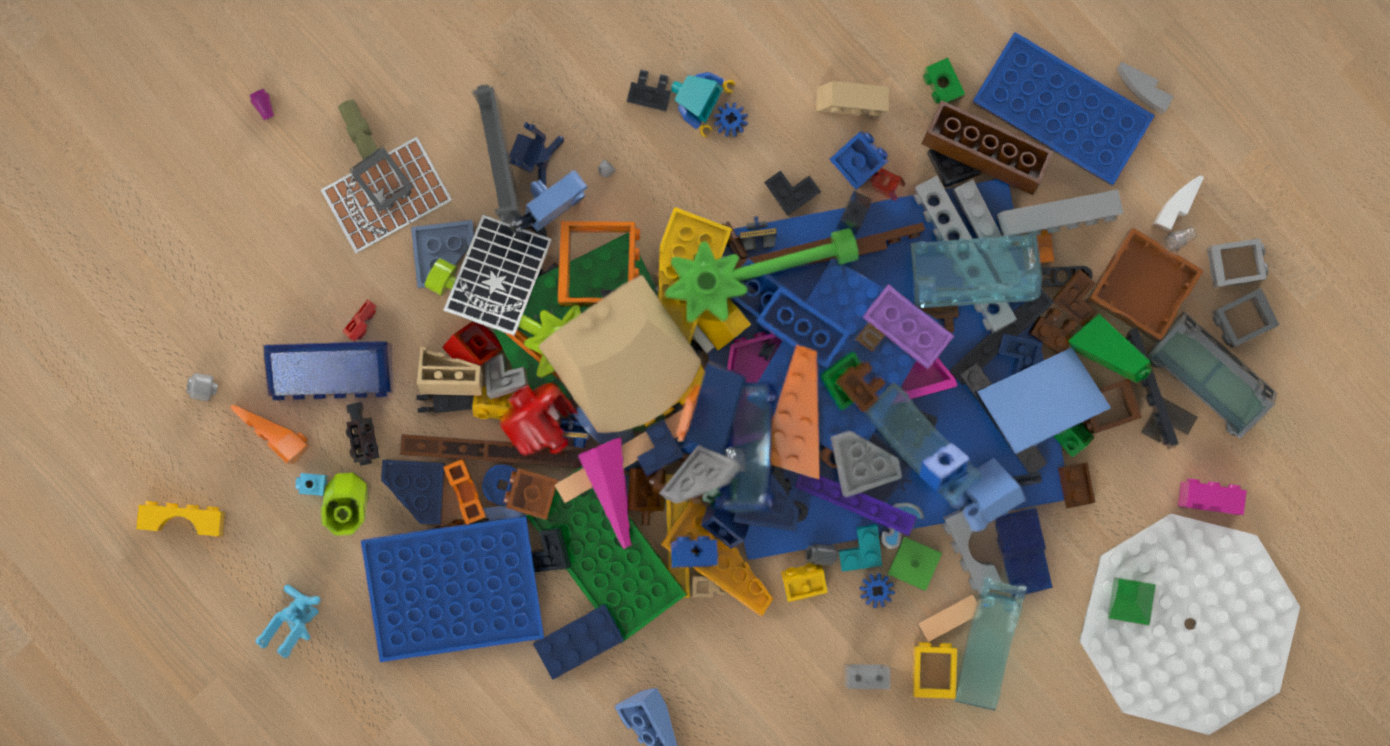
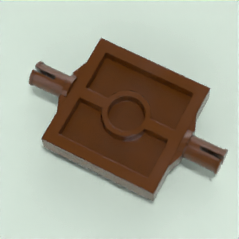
[628,468,666,526]

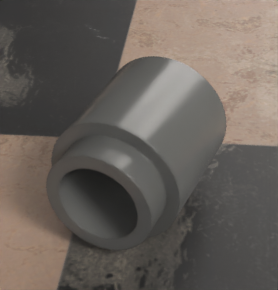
[806,544,838,566]

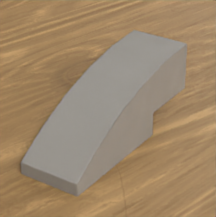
[1116,62,1174,114]

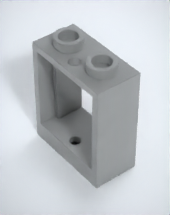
[1207,238,1269,288]
[844,664,890,689]

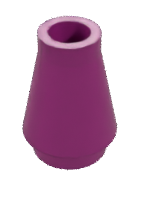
[249,89,275,120]

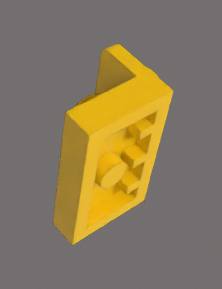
[472,386,515,420]
[781,563,828,602]

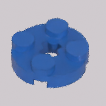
[482,464,517,506]

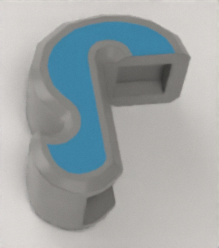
[881,503,924,549]

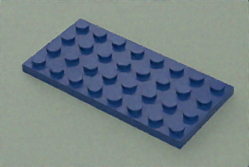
[972,32,1155,186]

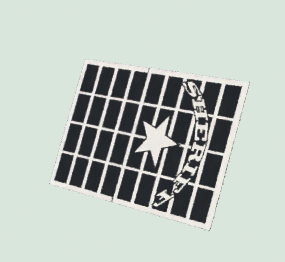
[443,215,552,335]

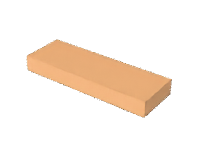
[918,594,983,642]

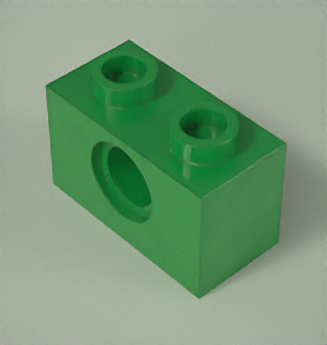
[923,57,965,104]

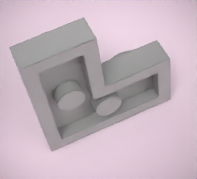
[484,355,528,399]

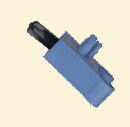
[510,170,588,233]
[944,458,1042,531]

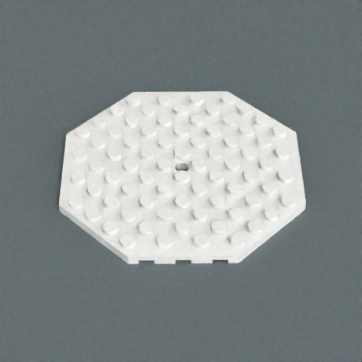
[1079,514,1300,735]

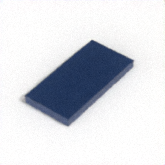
[686,362,747,455]

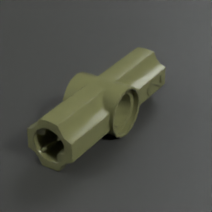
[337,99,377,159]

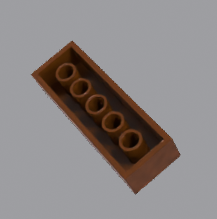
[921,100,1054,195]

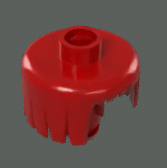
[500,383,577,455]

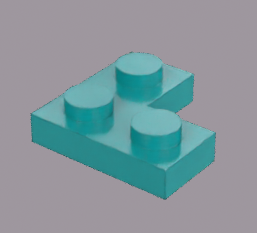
[838,524,883,572]

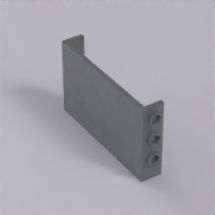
[472,85,522,224]

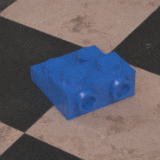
[829,131,889,190]

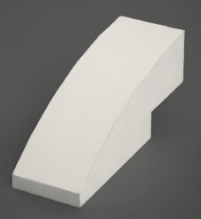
[1153,175,1204,232]

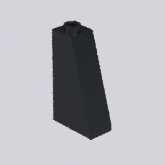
[837,191,872,236]

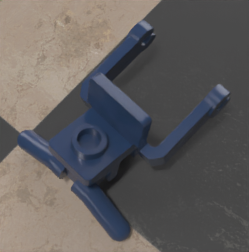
[509,122,564,186]

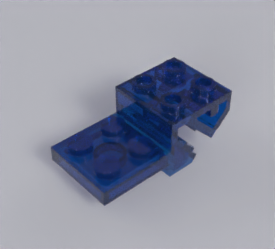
[995,508,1053,597]

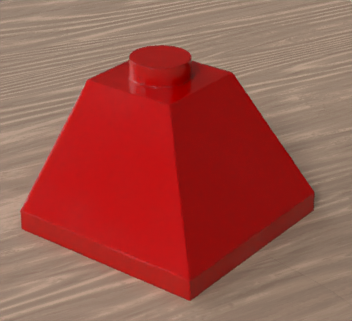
[442,321,503,366]

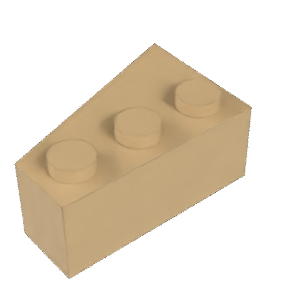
[816,81,889,117]
[417,347,483,396]

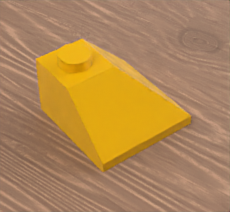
[697,299,751,350]

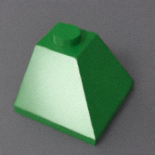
[1108,577,1156,625]

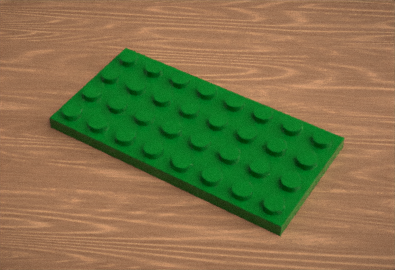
[525,465,687,644]

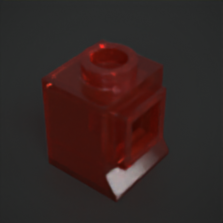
[871,168,906,201]

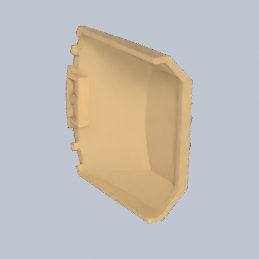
[539,275,701,433]

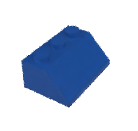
[732,259,798,318]

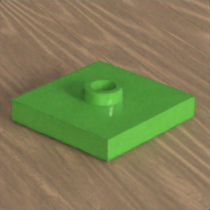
[888,536,942,591]

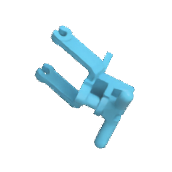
[256,585,321,658]

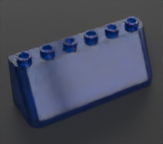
[263,341,393,401]

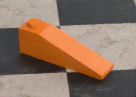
[230,405,310,464]

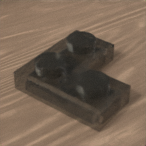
[1141,397,1198,443]

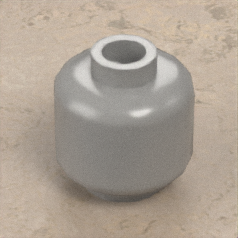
[186,373,218,401]

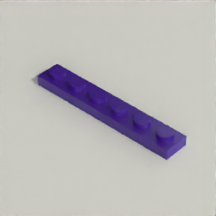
[795,474,917,536]

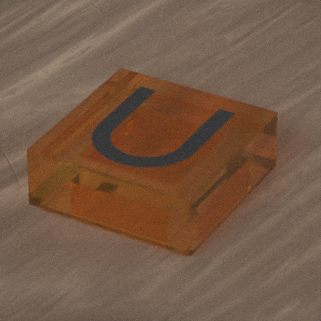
[856,323,885,352]

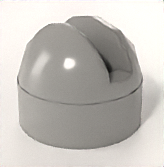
[598,159,616,177]

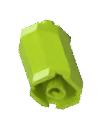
[321,472,368,536]

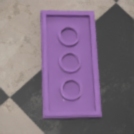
[862,284,954,369]

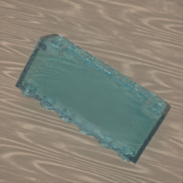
[911,235,1042,307]

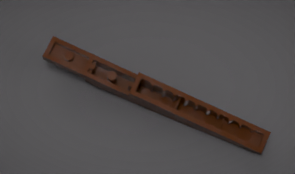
[734,222,925,269]
[400,434,593,468]

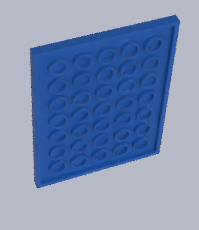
[747,258,940,452]
[361,516,544,662]

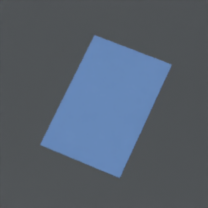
[977,348,1111,453]

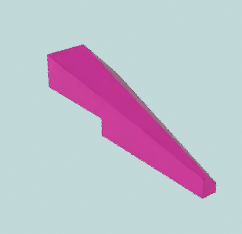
[578,437,632,549]

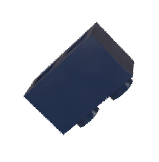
[701,499,750,549]

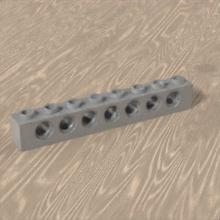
[913,176,1017,334]

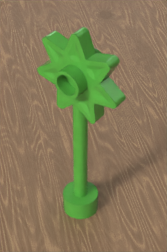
[665,228,859,323]

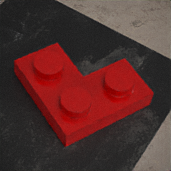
[342,299,377,342]

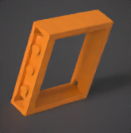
[558,221,641,307]

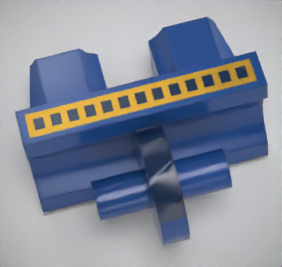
[559,414,589,448]

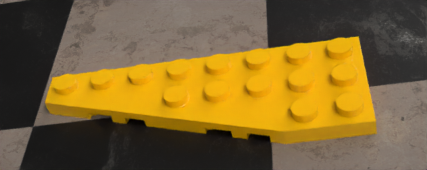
[658,207,732,344]

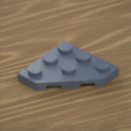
[411,220,474,289]

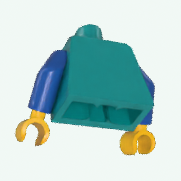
[671,72,736,137]

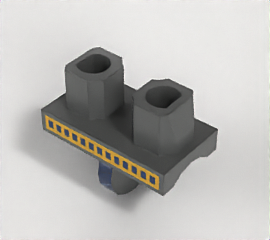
[739,216,777,251]

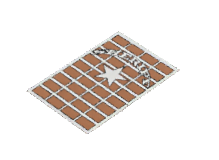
[321,137,452,253]

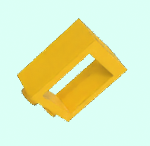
[912,642,957,699]

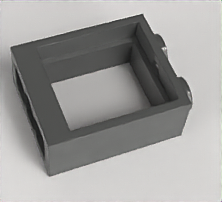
[349,146,413,212]
[1212,288,1279,348]

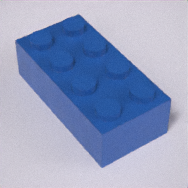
[756,286,850,369]

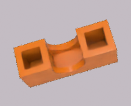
[443,459,488,525]

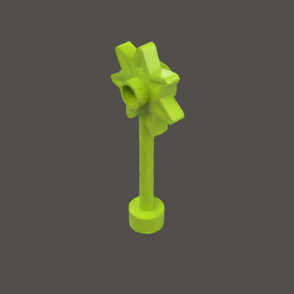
[425,258,582,378]

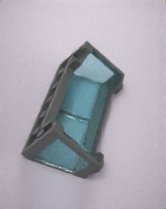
[1147,312,1277,439]

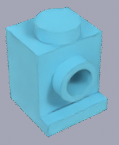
[295,473,328,496]

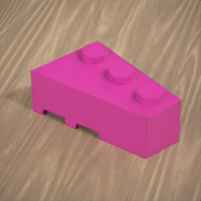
[1178,478,1247,515]

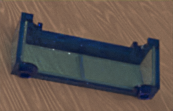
[716,382,777,513]

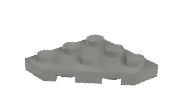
[831,431,902,497]
[660,445,740,504]

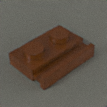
[1058,462,1095,508]

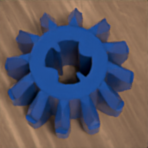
[714,102,748,137]
[859,573,895,608]

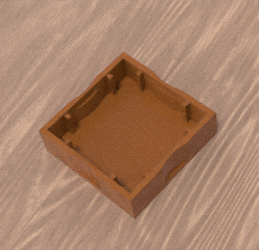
[1086,228,1204,342]

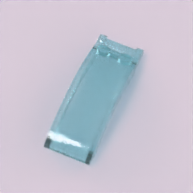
[865,382,983,506]
[955,577,1026,711]

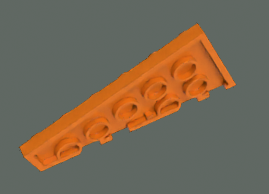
[760,345,820,479]

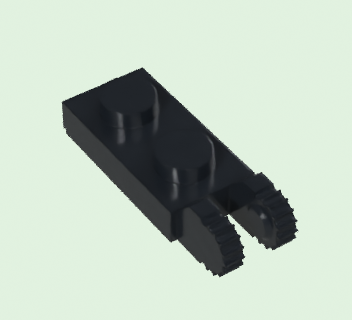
[416,394,474,413]

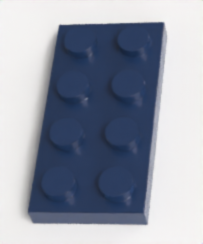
[533,604,625,680]

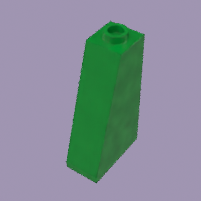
[1068,314,1152,383]

